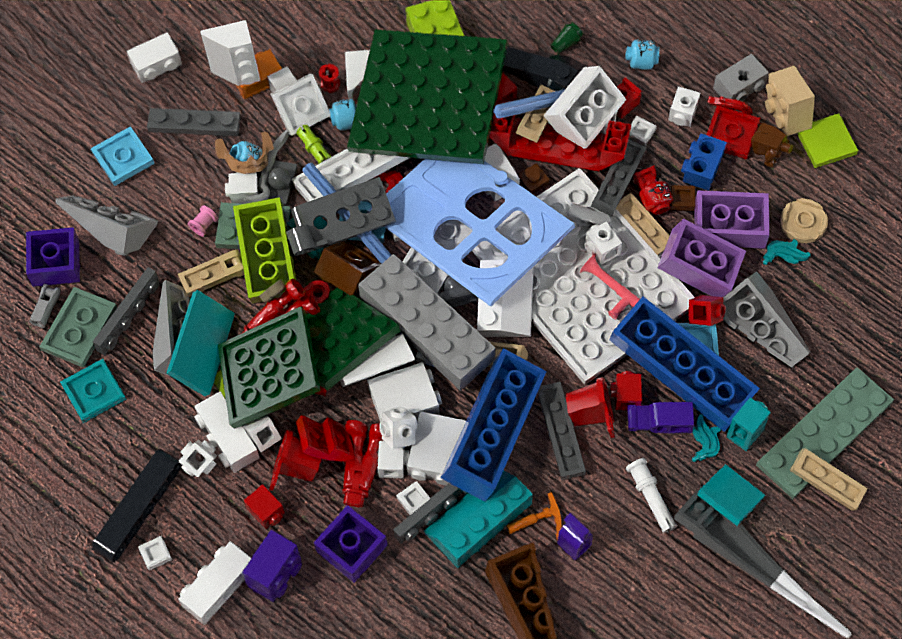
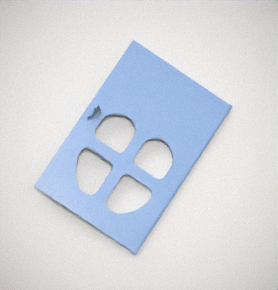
[367,159,575,306]

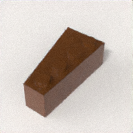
[485,542,557,639]

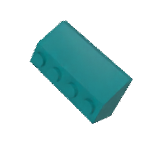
[424,470,533,569]

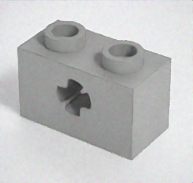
[713,54,769,102]

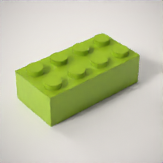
[406,0,464,36]
[233,197,296,304]

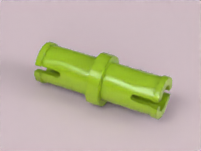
[296,125,331,164]

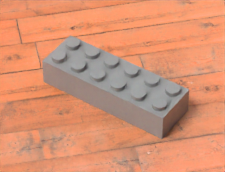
[358,254,495,391]

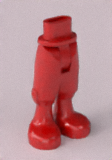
[241,278,320,334]
[342,420,384,508]

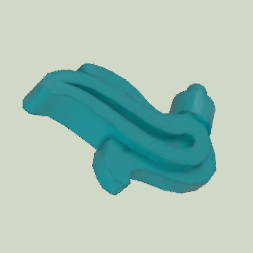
[763,239,811,265]
[692,414,721,462]

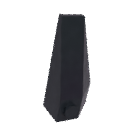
[503,46,588,91]

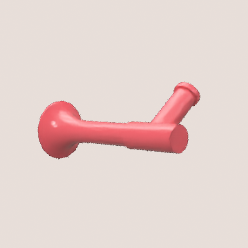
[580,253,640,320]

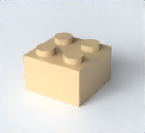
[765,66,815,136]

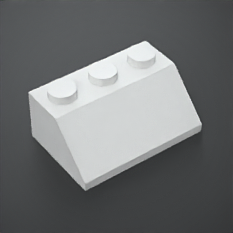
[200,20,260,86]
[544,66,626,148]
[477,260,534,337]
[340,334,415,387]

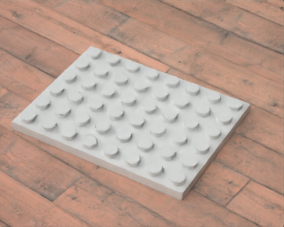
[472,168,695,385]

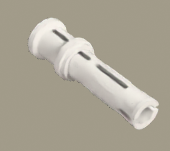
[626,458,677,533]

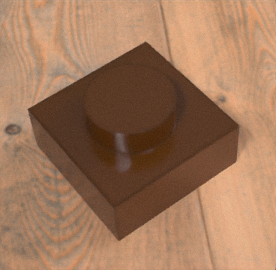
[517,163,550,194]
[671,185,695,211]

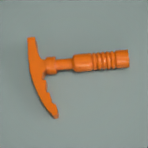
[506,492,562,541]

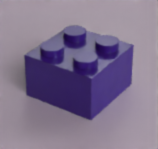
[26,227,80,287]
[314,505,387,583]
[242,530,302,602]

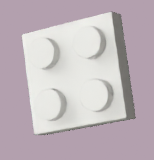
[271,74,330,136]

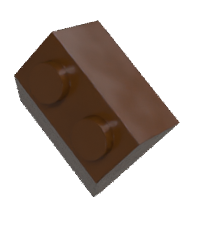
[314,240,381,295]

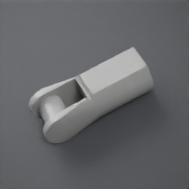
[567,203,611,228]
[29,284,60,328]

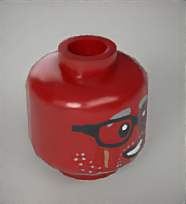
[639,179,673,215]

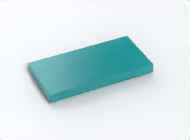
[166,290,235,396]

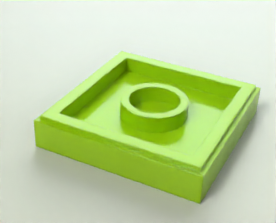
[797,114,858,168]

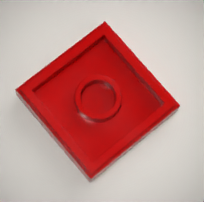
[706,105,761,160]

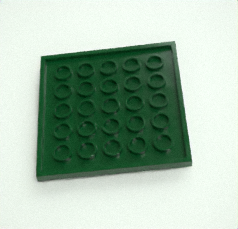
[347,29,508,164]

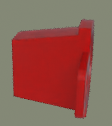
[566,377,615,438]
[269,430,321,491]

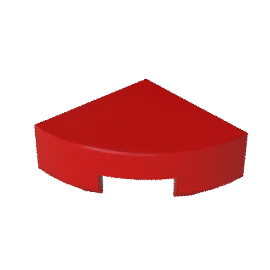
[633,166,656,191]

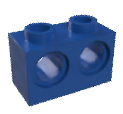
[681,133,727,191]

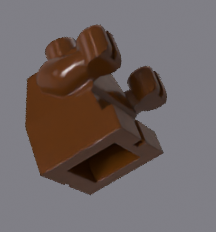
[751,123,793,168]

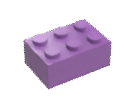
[694,191,769,248]
[657,219,746,297]

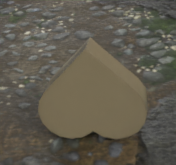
[259,279,286,303]

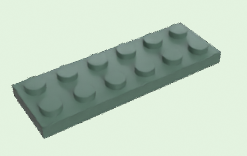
[756,367,894,499]

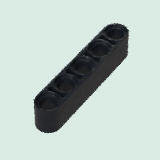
[91,449,182,563]

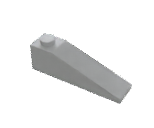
[56,195,158,255]
[723,272,811,367]
[153,280,190,377]

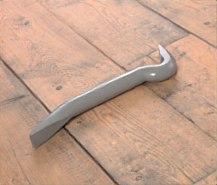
[245,130,289,203]

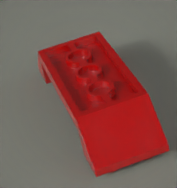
[489,101,632,171]

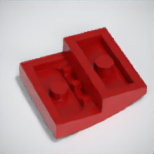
[296,415,355,461]

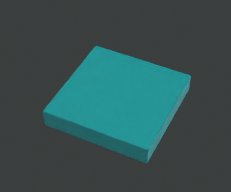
[60,359,126,423]
[697,464,765,526]

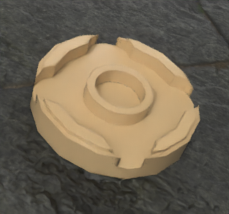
[780,198,828,243]

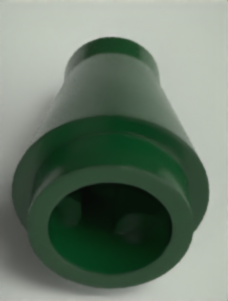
[550,22,583,55]

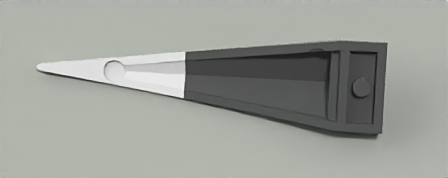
[674,486,852,639]

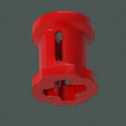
[319,64,341,93]

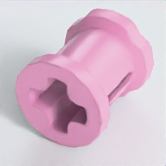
[187,205,219,237]

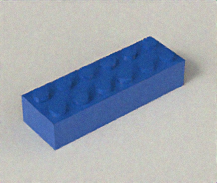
[609,296,760,432]
[440,348,546,502]

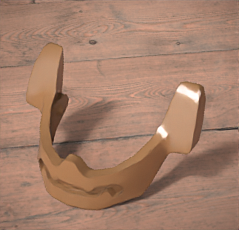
[215,132,274,174]

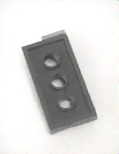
[286,177,396,256]

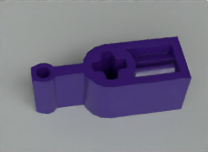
[627,402,694,433]
[557,513,593,561]

